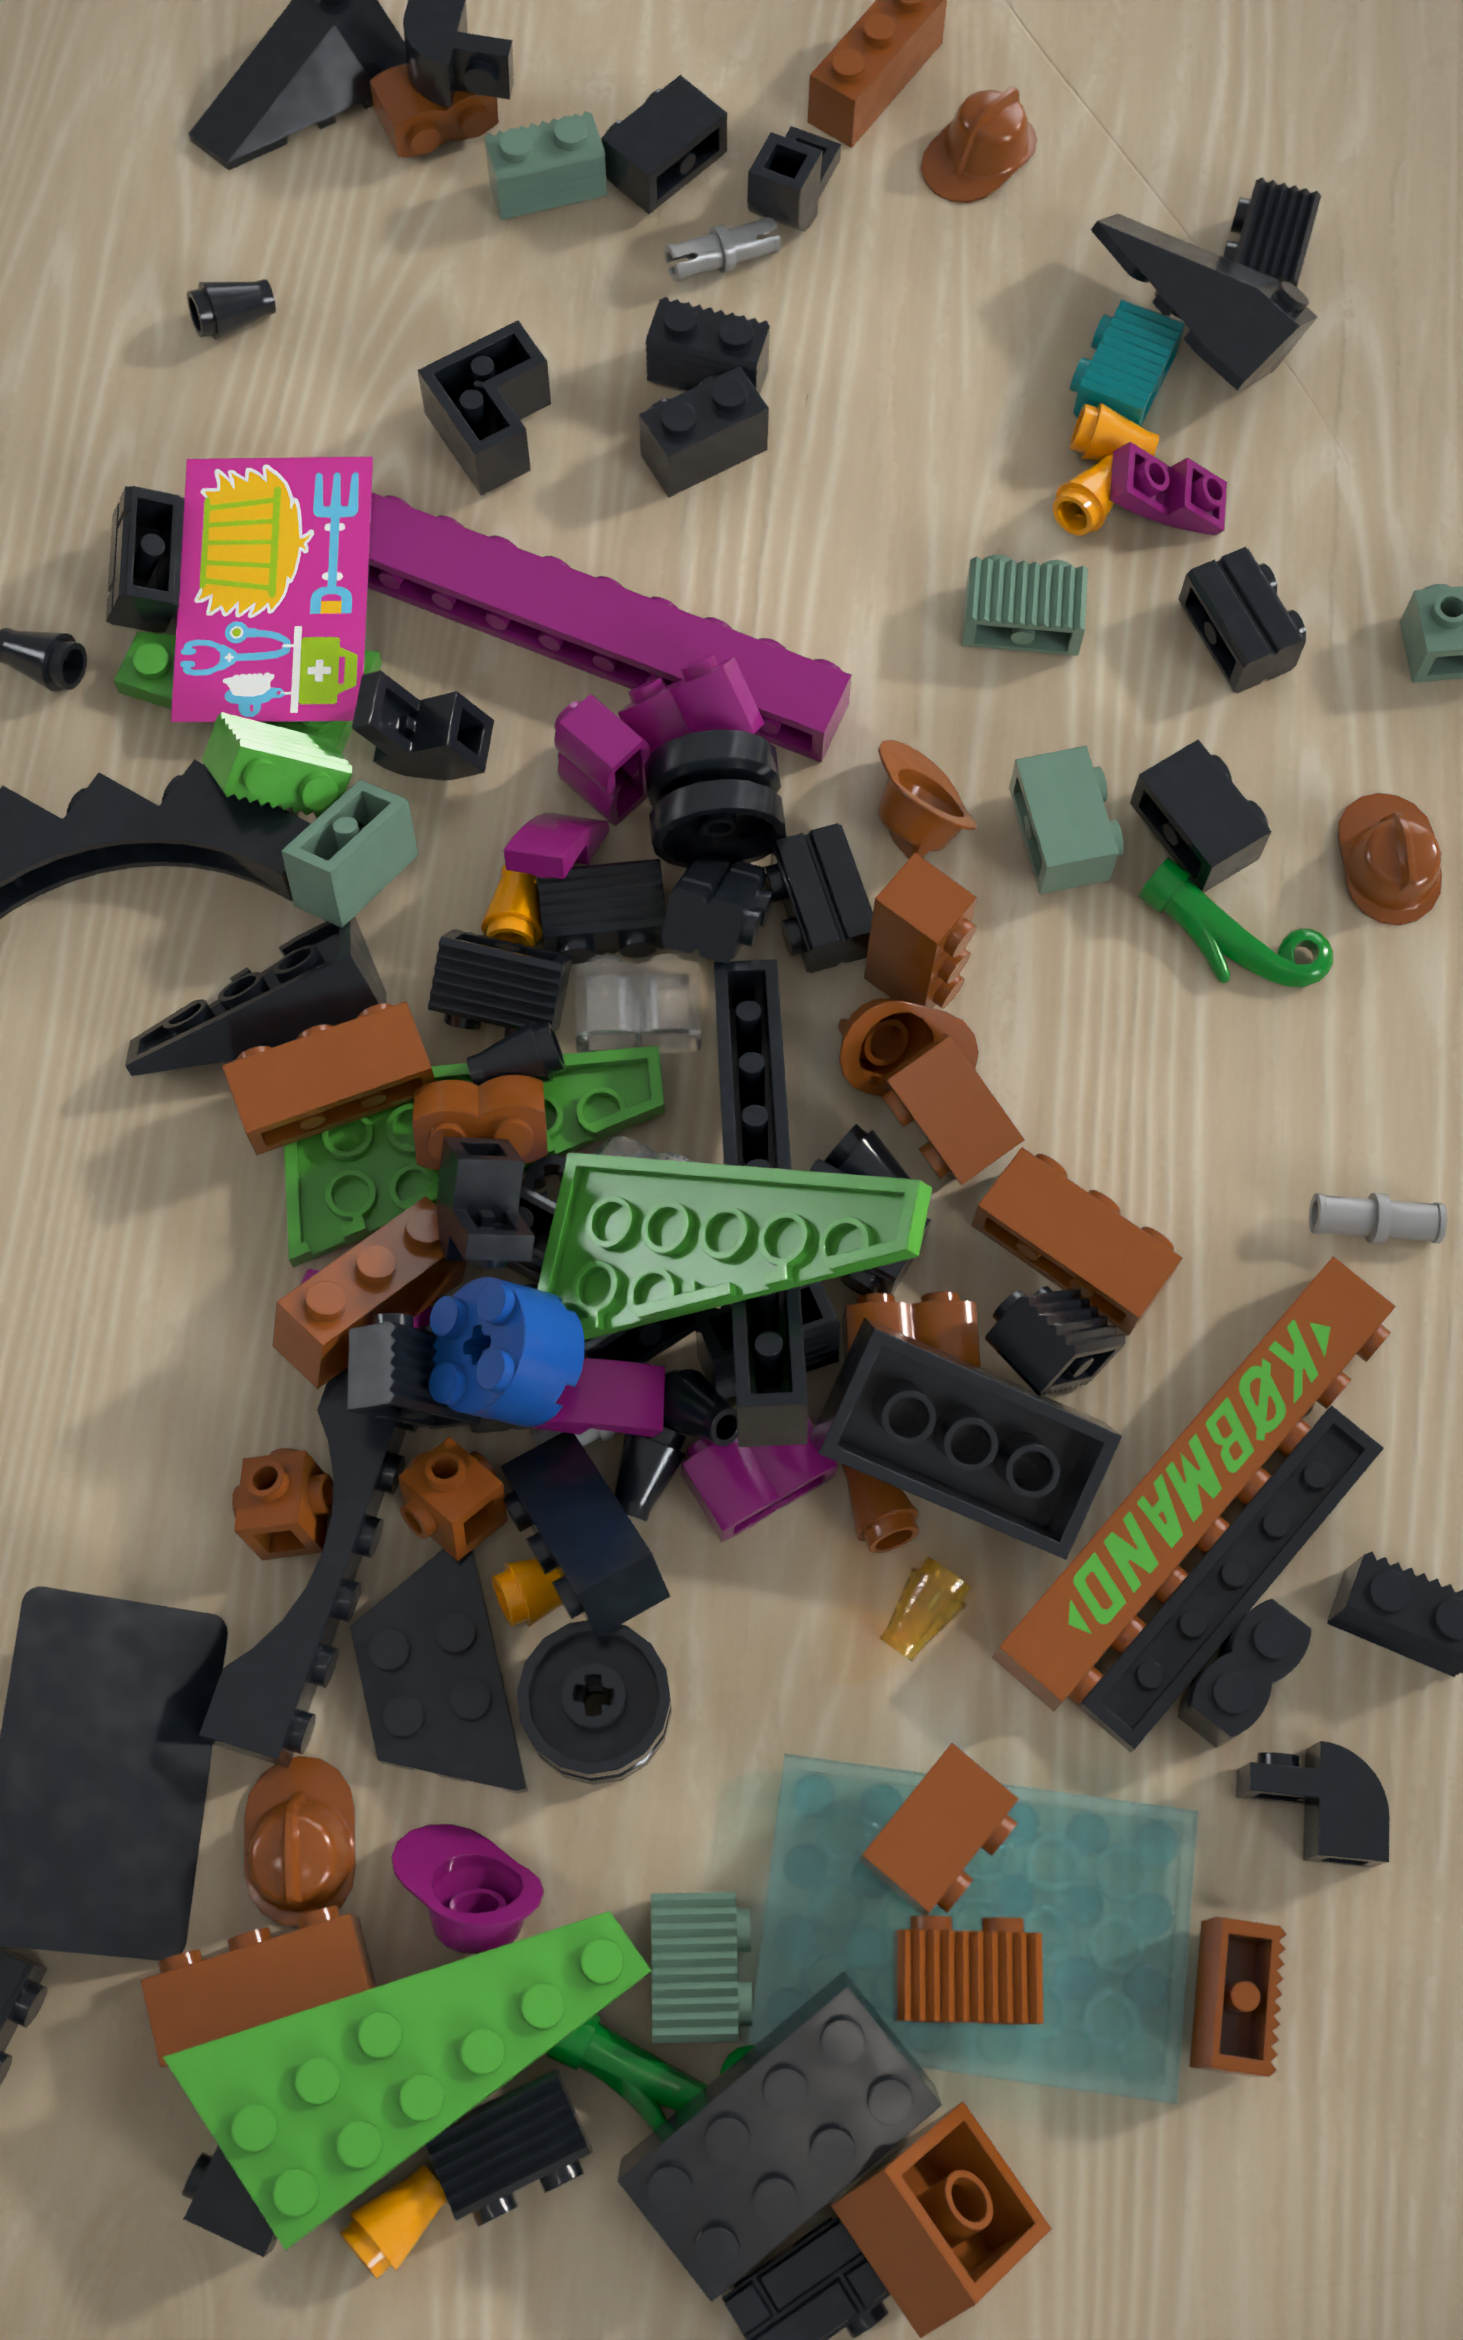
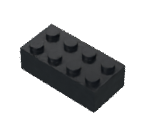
[810,1317,1122,1560]
[617,1971,942,2302]

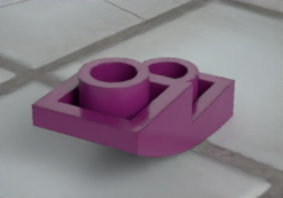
[1110,442,1227,535]
[503,813,610,879]
[531,1358,665,1438]

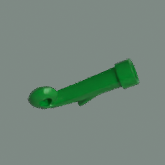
[1138,858,1333,987]
[547,2015,754,2131]

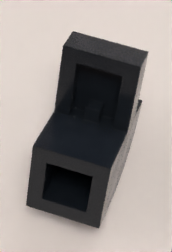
[403,0,514,108]
[747,126,841,232]
[352,670,494,781]
[437,1137,535,1269]
[1236,1741,1390,1868]

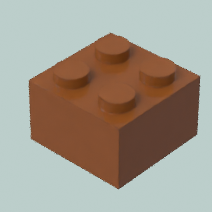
[831,2101,1052,2338]

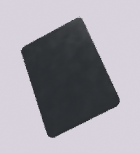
[0,1586,228,1961]

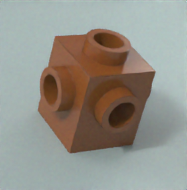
[398,1436,508,1561]
[232,1448,333,1560]

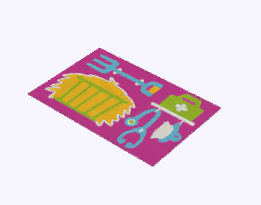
[171,456,373,723]

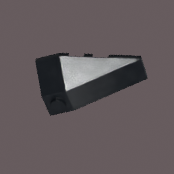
[188,0,406,170]
[1091,214,1318,391]
[125,916,387,1076]

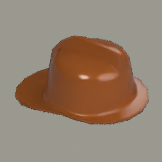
[921,87,1037,203]
[877,740,977,859]
[1338,793,1442,925]
[838,998,979,1097]
[244,1756,356,1927]

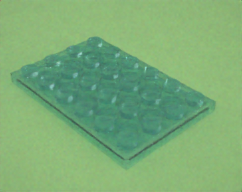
[748,1754,1198,2104]

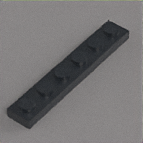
[1078,1405,1384,1753]

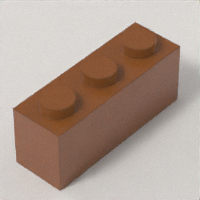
[807,0,947,148]
[864,853,977,1009]
[222,1001,435,1156]
[971,1147,1183,1335]
[272,1196,467,1389]
[140,1905,377,2068]

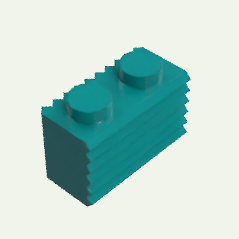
[1070,299,1185,426]

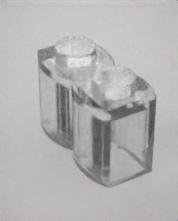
[574,954,702,1053]

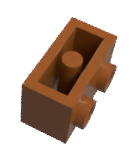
[882,1033,1025,1185]
[858,1743,1019,1915]

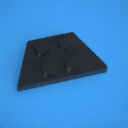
[350,1549,528,1794]

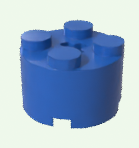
[429,1277,585,1427]

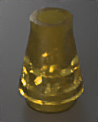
[880,1556,972,1662]

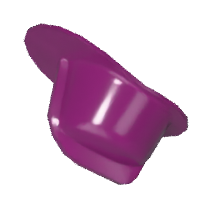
[391,1824,544,1954]

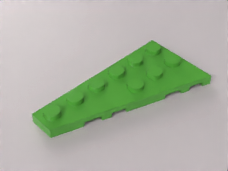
[284,1046,665,1267]
[537,1152,932,1340]
[163,1911,652,2251]

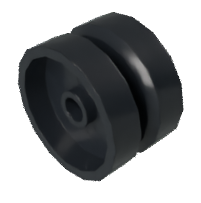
[644,729,787,869]
[517,1620,672,1785]

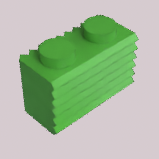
[202,712,352,818]

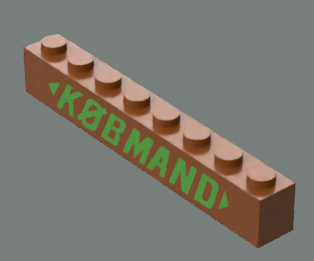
[992,1256,1396,1711]

